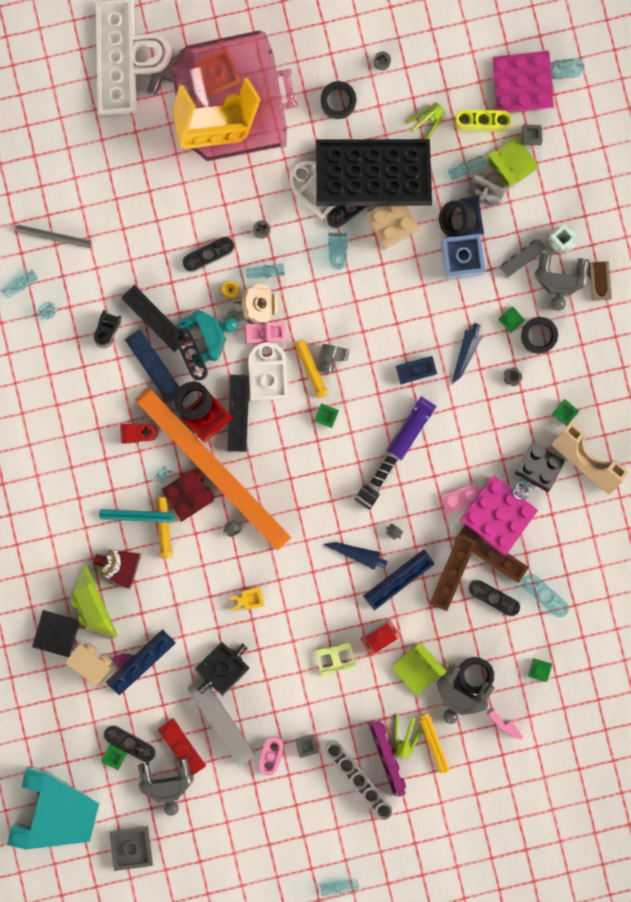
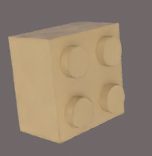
[366,206,419,250]
[65,642,114,687]

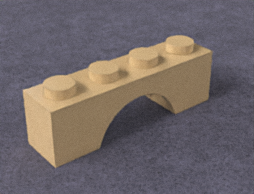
[551,422,629,495]

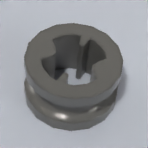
[374,51,391,70]
[253,220,270,239]

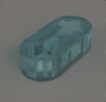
[551,58,584,79]
[513,478,537,500]

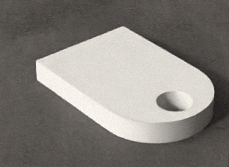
[289,161,336,220]
[248,342,289,401]

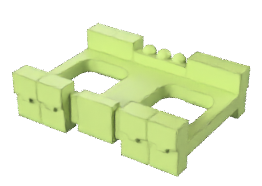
[315,641,356,676]

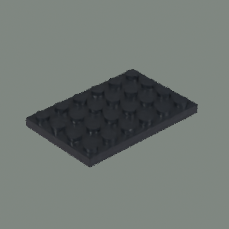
[316,139,432,206]

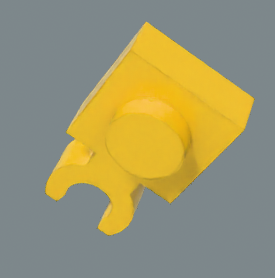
[229,587,265,611]

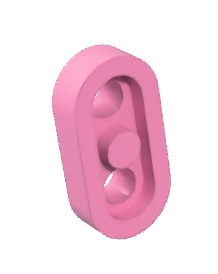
[258,737,284,776]

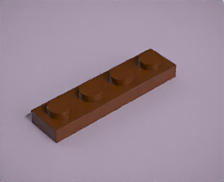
[454,525,529,583]
[430,533,477,611]

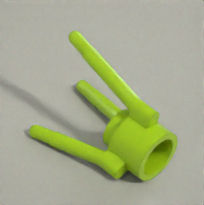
[405,102,445,139]
[392,714,423,759]

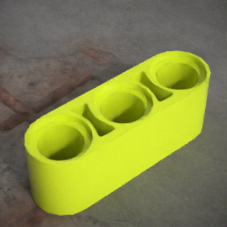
[455,110,512,132]

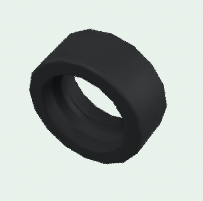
[320,81,357,119]
[439,201,476,237]
[521,317,559,354]
[174,381,212,420]
[457,657,495,694]

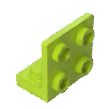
[486,137,539,189]
[392,642,447,696]

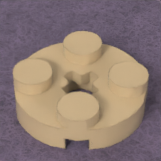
[242,284,278,323]

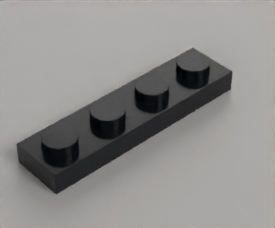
[121,284,187,353]
[227,375,249,452]

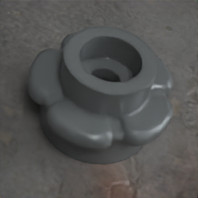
[504,367,522,386]
[223,520,242,537]
[386,523,403,540]

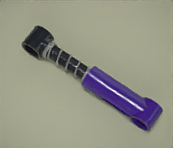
[354,396,437,510]

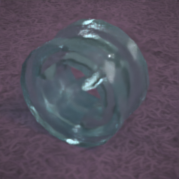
[154,465,172,485]

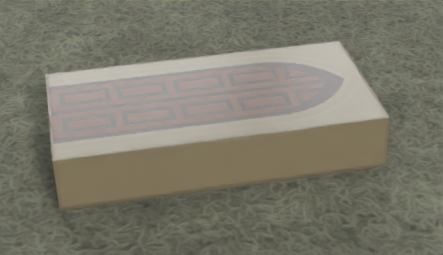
[589,261,612,301]

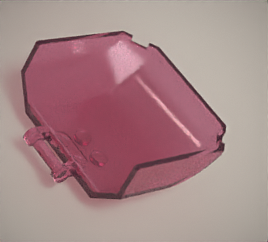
[171,30,298,161]

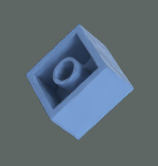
[441,234,485,280]

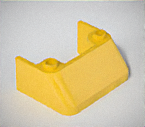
[172,78,261,149]

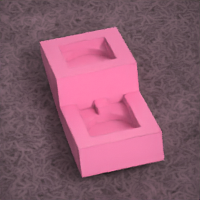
[244,322,286,344]
[487,708,523,739]

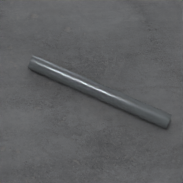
[16,224,92,248]

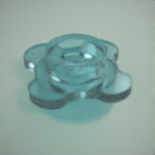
[38,302,58,320]

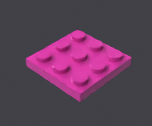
[492,50,554,113]
[459,475,538,556]

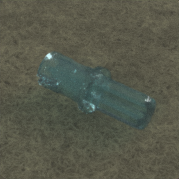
[447,156,486,180]
[246,263,285,279]
[2,269,39,298]
[320,879,359,897]

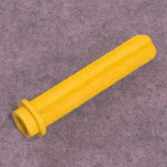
[295,340,329,399]
[155,497,174,559]
[417,713,450,774]

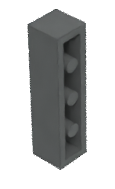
[500,239,546,278]

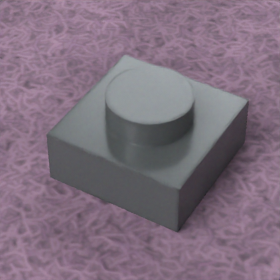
[521,124,543,145]
[295,734,319,758]

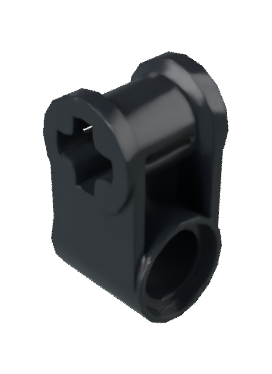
[94,310,122,349]

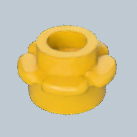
[221,281,240,299]

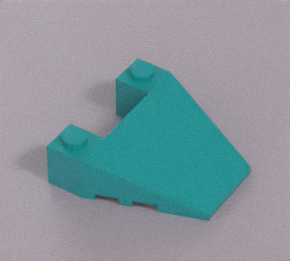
[7,766,99,850]

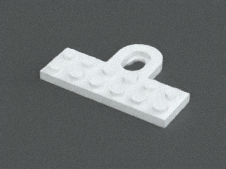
[96,0,171,115]

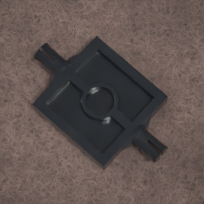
[195,642,250,696]

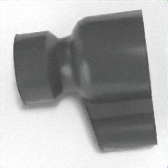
[319,344,349,373]

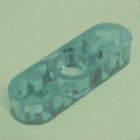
[522,574,569,617]

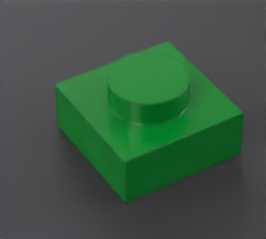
[498,306,525,334]
[552,399,579,426]
[314,403,339,428]
[528,658,552,682]
[101,744,127,770]

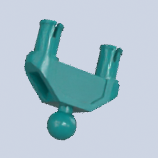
[177,309,238,366]

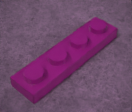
[368,720,406,797]

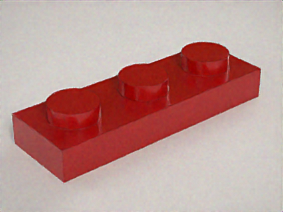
[157,718,207,775]

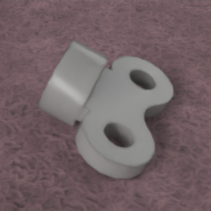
[225,301,255,324]

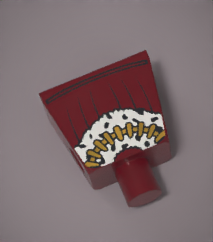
[93,549,142,589]

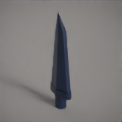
[451,323,483,385]
[323,542,388,570]

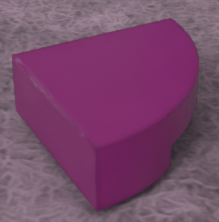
[112,654,134,668]

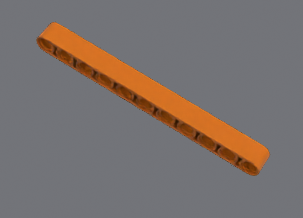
[134,387,292,551]

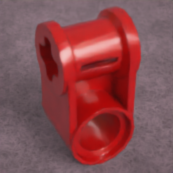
[120,423,158,444]

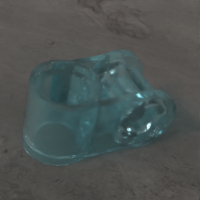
[328,233,348,270]

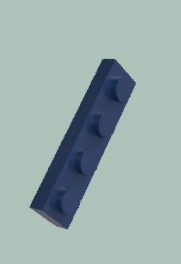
[124,329,179,403]
[363,549,435,611]
[106,629,176,696]

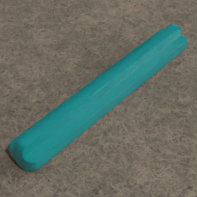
[99,509,174,523]

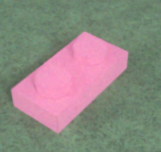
[440,483,480,514]

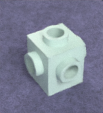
[548,224,577,254]

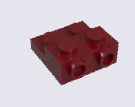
[161,469,215,522]

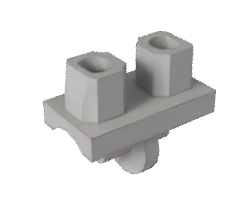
[468,173,506,206]

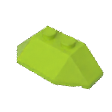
[70,565,118,639]

